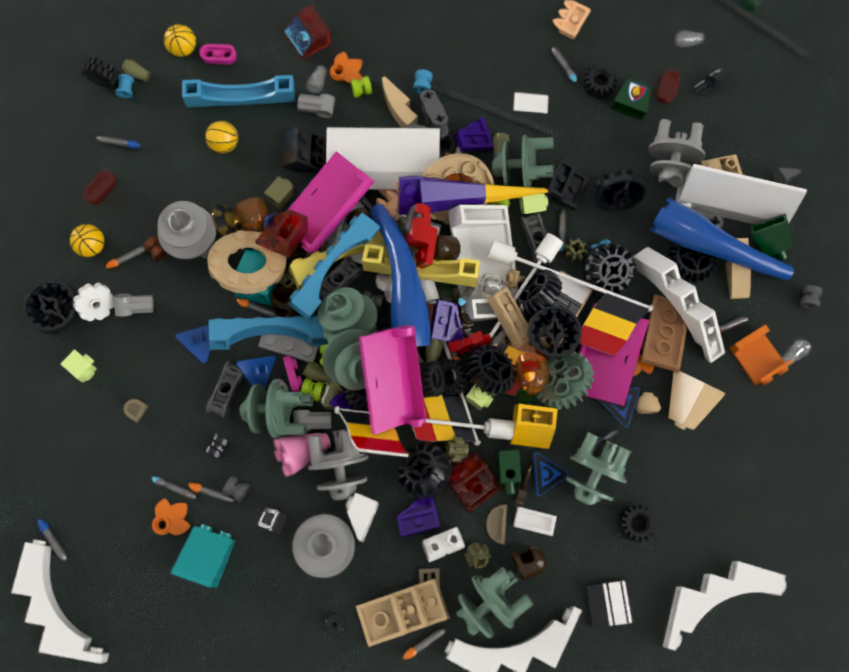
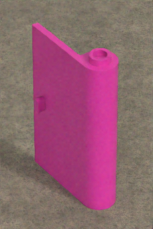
[279,151,374,254]
[575,303,649,406]
[359,325,426,435]

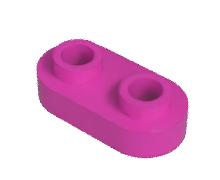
[200,44,237,64]
[283,355,303,392]

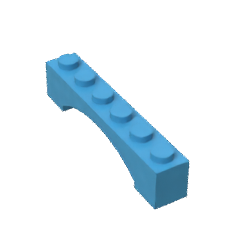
[182,75,296,107]
[289,213,380,320]
[209,315,328,350]

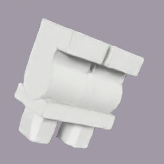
[421,527,465,562]

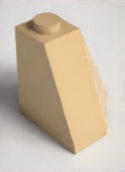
[668,371,725,430]

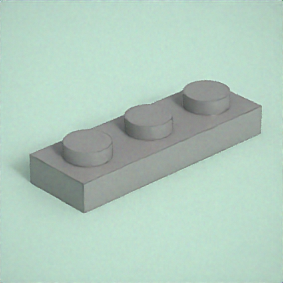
[258,334,320,363]

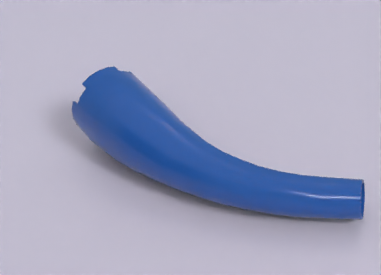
[650,198,794,281]
[370,204,430,346]

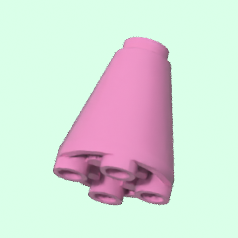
[273,433,331,477]

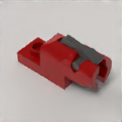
[404,203,438,269]

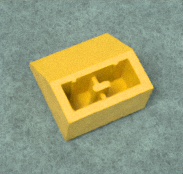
[510,404,558,449]

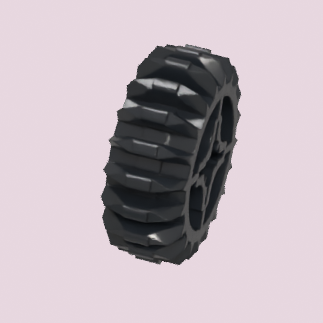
[667,243,719,283]
[516,269,562,318]
[465,344,518,397]

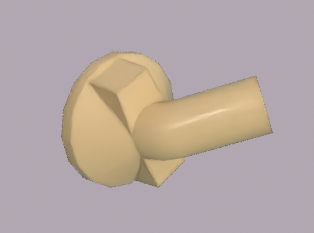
[505,269,526,288]

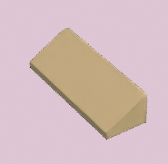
[487,287,529,348]

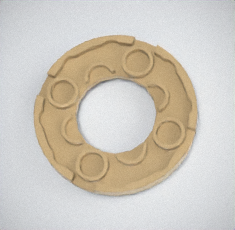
[422,153,494,225]
[207,230,286,294]

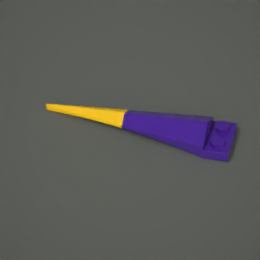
[398,176,549,215]

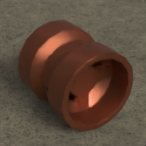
[143,235,168,262]

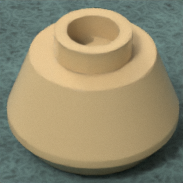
[635,392,661,414]

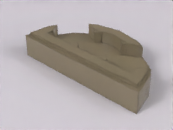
[485,504,507,545]

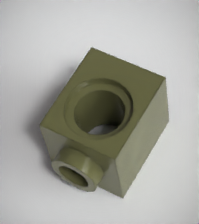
[264,176,295,210]

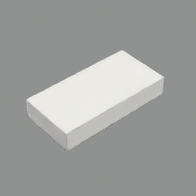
[513,507,557,536]

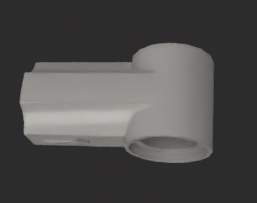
[297,94,335,118]
[113,294,154,316]
[293,410,332,432]

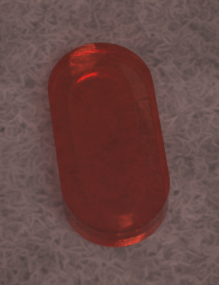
[656,70,681,104]
[83,171,116,204]

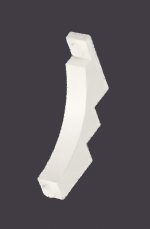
[633,247,725,363]
[11,539,109,664]
[663,561,786,651]
[445,606,582,672]

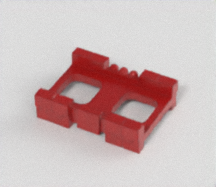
[448,331,492,355]

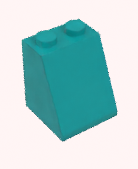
[233,249,279,306]
[171,524,236,588]

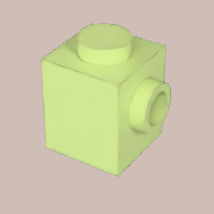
[519,193,548,214]
[61,349,97,383]
[465,384,493,411]

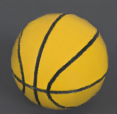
[164,24,196,57]
[205,121,238,154]
[70,224,104,258]

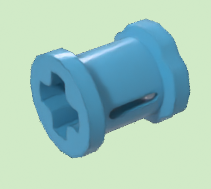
[116,74,134,98]

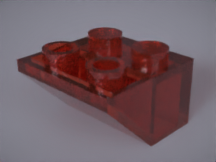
[255,210,308,258]

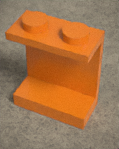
[729,324,793,386]

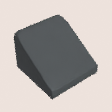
[772,168,801,184]
[258,506,288,534]

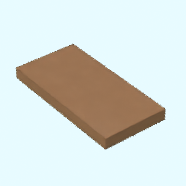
[640,294,687,372]

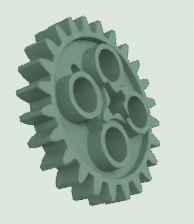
[532,351,595,410]

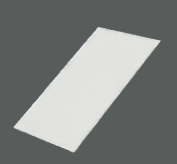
[514,93,548,113]

